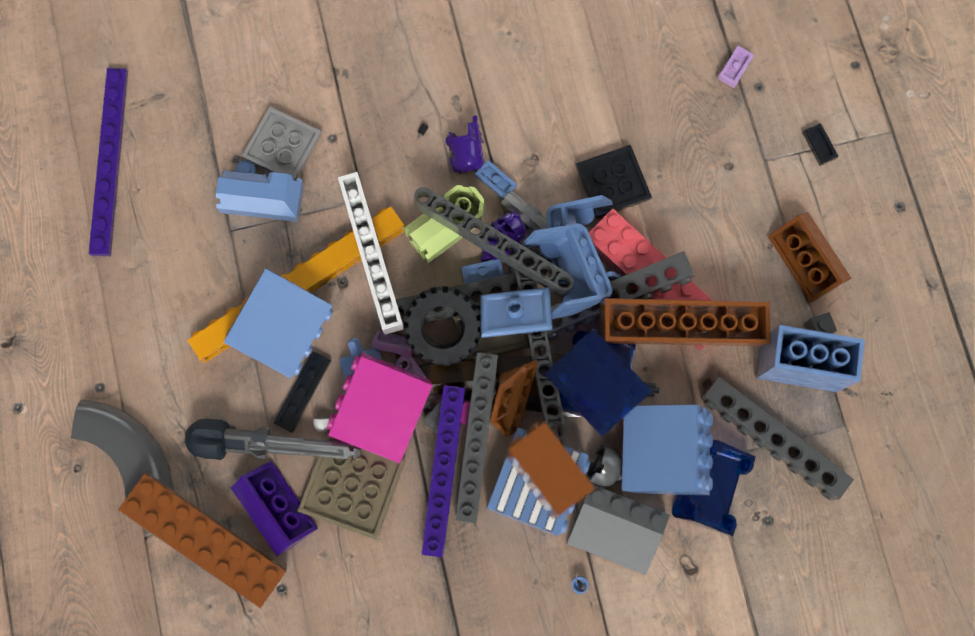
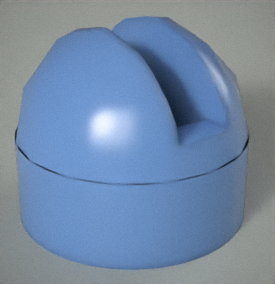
[572,576,589,594]

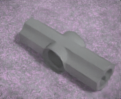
[501,191,548,231]

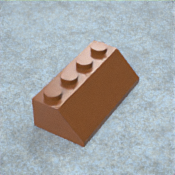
[768,212,852,303]

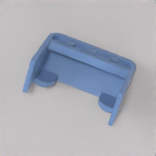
[546,195,622,285]
[521,224,612,319]

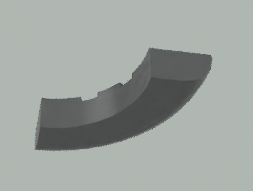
[71,400,174,499]

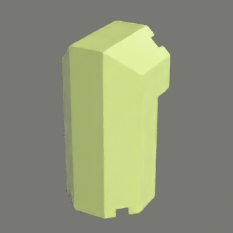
[403,185,484,263]

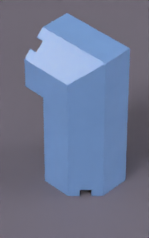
[216,170,304,222]

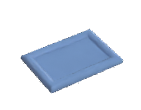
[480,287,552,338]

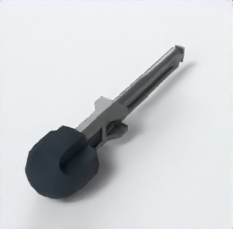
[184,419,361,460]

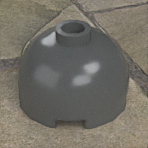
[586,444,623,487]

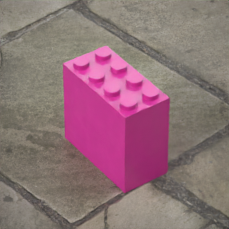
[327,352,432,463]

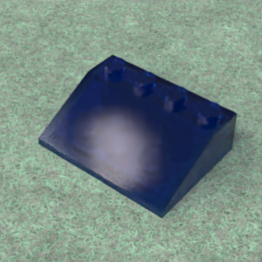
[544,328,652,437]

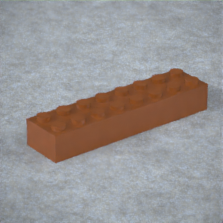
[600,299,771,346]
[118,473,287,608]

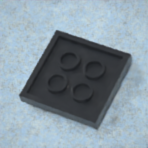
[575,145,652,219]

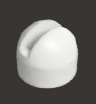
[314,418,329,433]

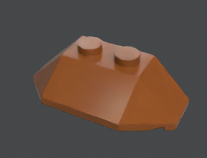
[490,360,538,437]

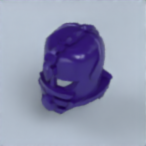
[445,115,484,173]
[481,212,527,262]

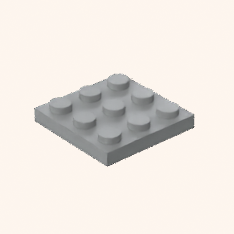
[242,107,322,181]

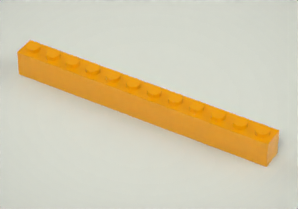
[187,206,405,363]

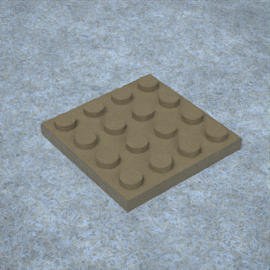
[298,433,406,540]

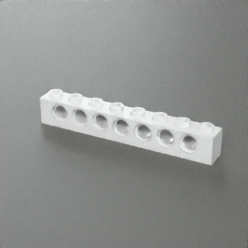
[338,172,404,335]

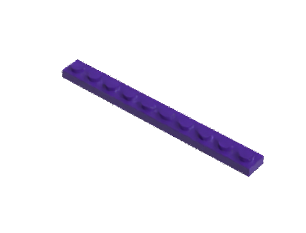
[89,68,128,256]

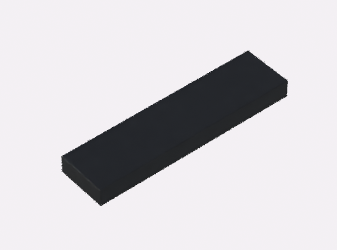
[274,351,332,433]

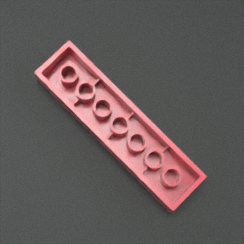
[589,209,713,351]

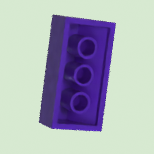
[231,461,318,557]

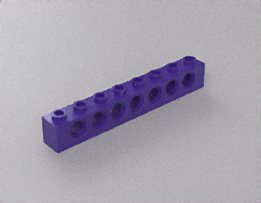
[421,385,466,558]

